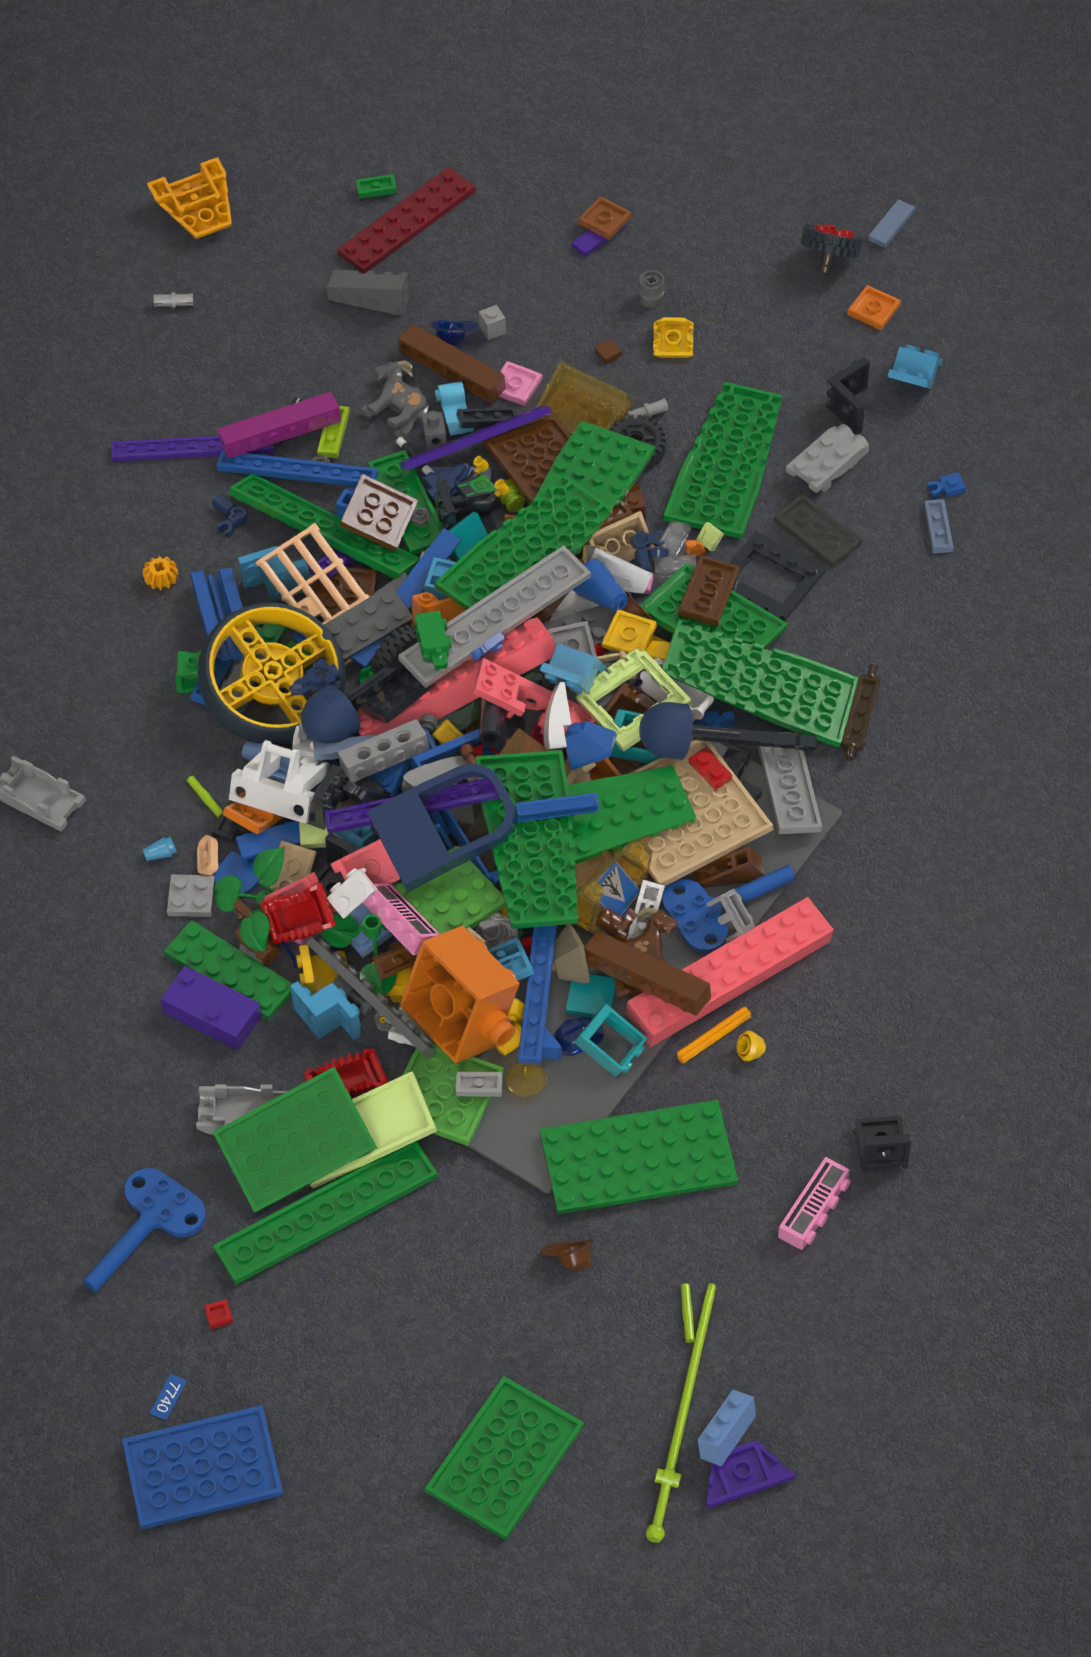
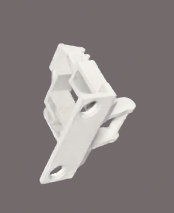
[229,723,330,824]

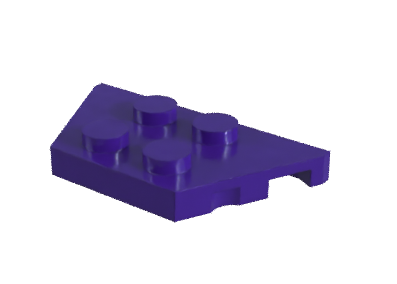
[707,1440,795,1509]

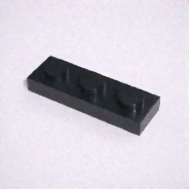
[456,407,518,428]

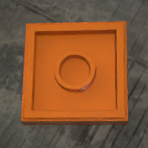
[847,285,901,330]

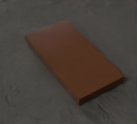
[678,555,740,627]

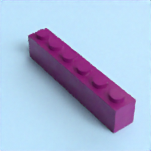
[217,392,341,458]

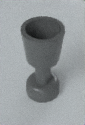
[333,975,373,1016]

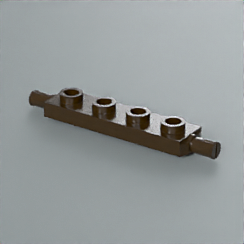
[841,664,881,761]

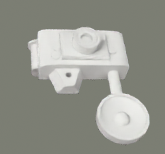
[640,658,714,722]

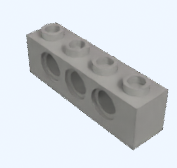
[338,719,430,782]

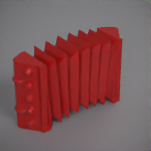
[259,882,336,944]
[303,1048,388,1099]

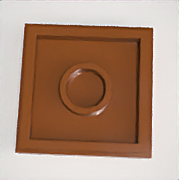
[578,196,632,240]

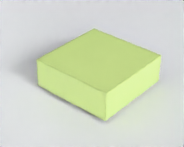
[696,522,724,551]

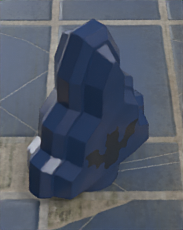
[423,463,470,503]
[289,659,341,695]

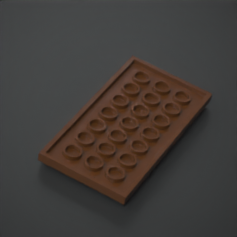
[483,415,633,529]

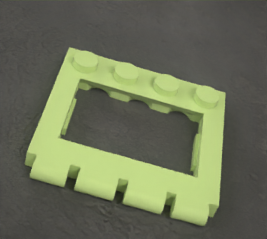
[576,648,692,752]

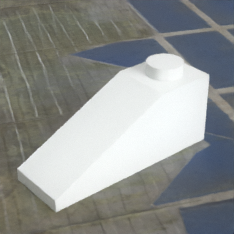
[627,880,665,939]

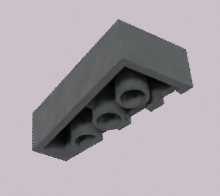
[327,270,410,316]

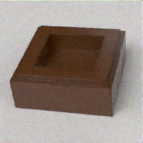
[595,339,622,364]

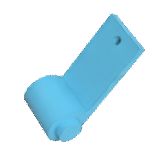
[435,381,474,435]

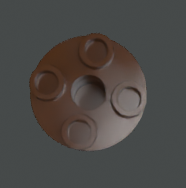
[596,907,637,942]

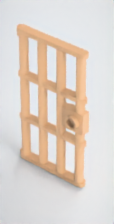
[255,523,392,667]

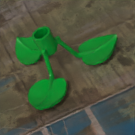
[213,848,284,951]
[320,914,397,995]

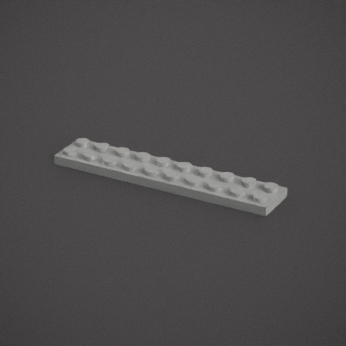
[399,545,591,688]

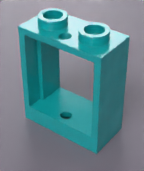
[611,709,661,764]
[574,1004,648,1077]

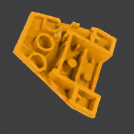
[147,157,232,239]

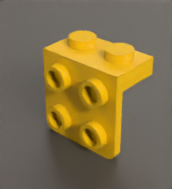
[296,945,347,995]

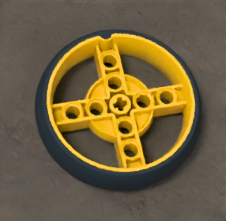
[198,603,346,745]

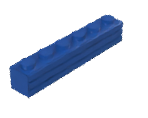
[515,793,599,823]

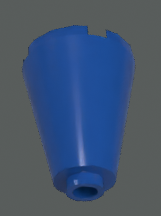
[572,559,628,612]

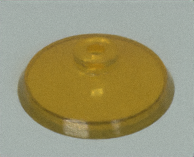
[506,1062,547,1097]

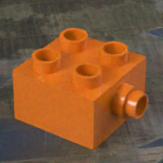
[399,925,520,1064]

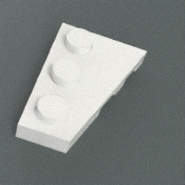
[590,548,653,594]

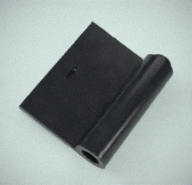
[479,698,525,754]

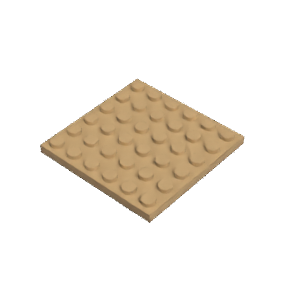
[628,740,773,886]

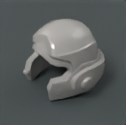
[476,912,518,949]

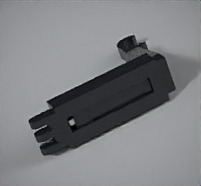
[330,758,392,804]

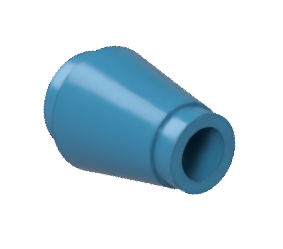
[143,836,177,861]

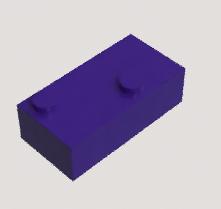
[161,966,262,1050]

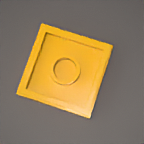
[601,609,657,655]

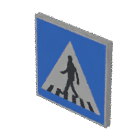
[588,859,640,916]

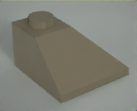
[552,924,590,983]

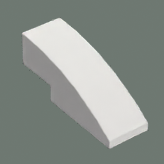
[544,682,571,751]

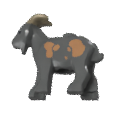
[360,360,429,440]

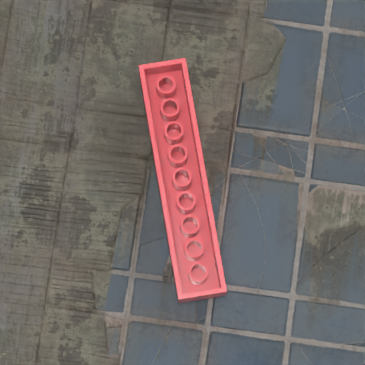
[357,617,556,736]
[625,897,834,1048]

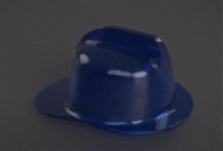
[431,320,479,346]
[553,1017,604,1056]

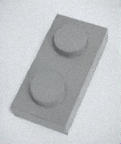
[456,1072,502,1097]

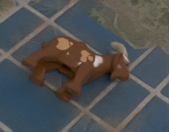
[604,908,678,1000]

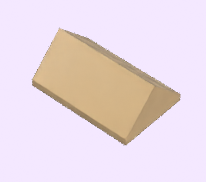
[586,511,654,562]

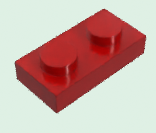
[688,747,732,791]

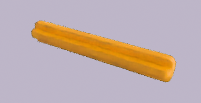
[676,1007,751,1063]

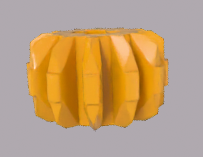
[142,555,178,590]

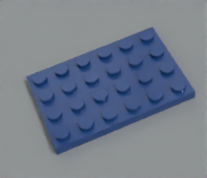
[122,1405,283,1530]

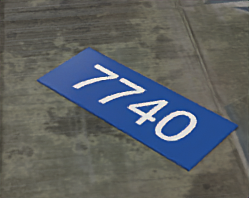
[149,1374,187,1420]

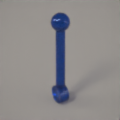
[281,941,299,969]

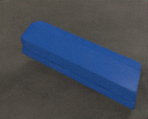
[190,568,252,661]

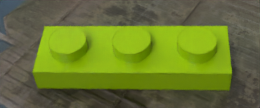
[317,406,350,458]

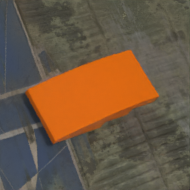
[223,791,283,835]

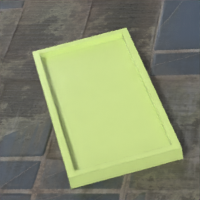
[310,1071,437,1189]

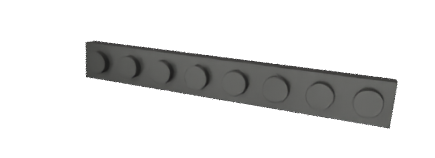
[306,936,436,1058]

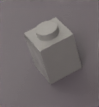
[479,305,506,340]

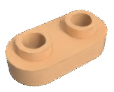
[197,835,218,875]

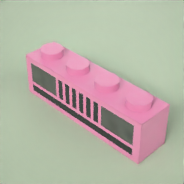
[363,883,439,955]
[778,1157,851,1251]

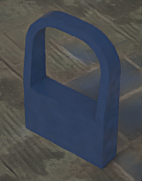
[367,764,516,892]

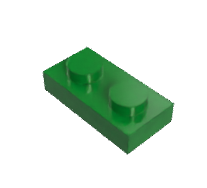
[356,174,397,199]

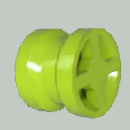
[500,487,525,513]

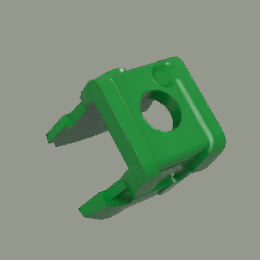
[176,651,216,693]

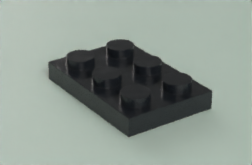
[361,670,435,724]

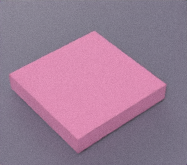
[499,361,543,406]

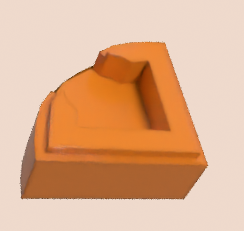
[685,540,707,559]

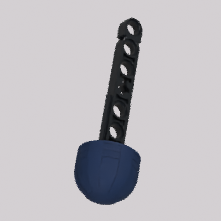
[301,658,408,743]
[639,702,817,760]

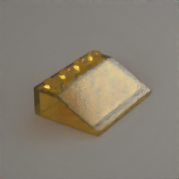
[536,361,634,434]

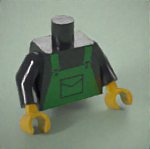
[450,456,509,514]

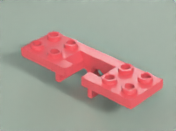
[472,658,595,735]
[263,839,401,912]

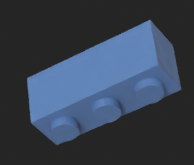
[698,1390,756,1466]

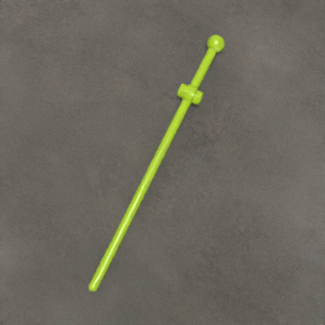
[646,1283,716,1543]

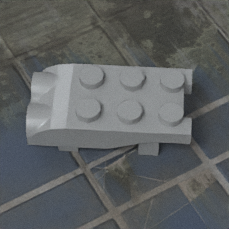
[786,424,869,493]
[0,756,86,832]
[196,1084,288,1135]

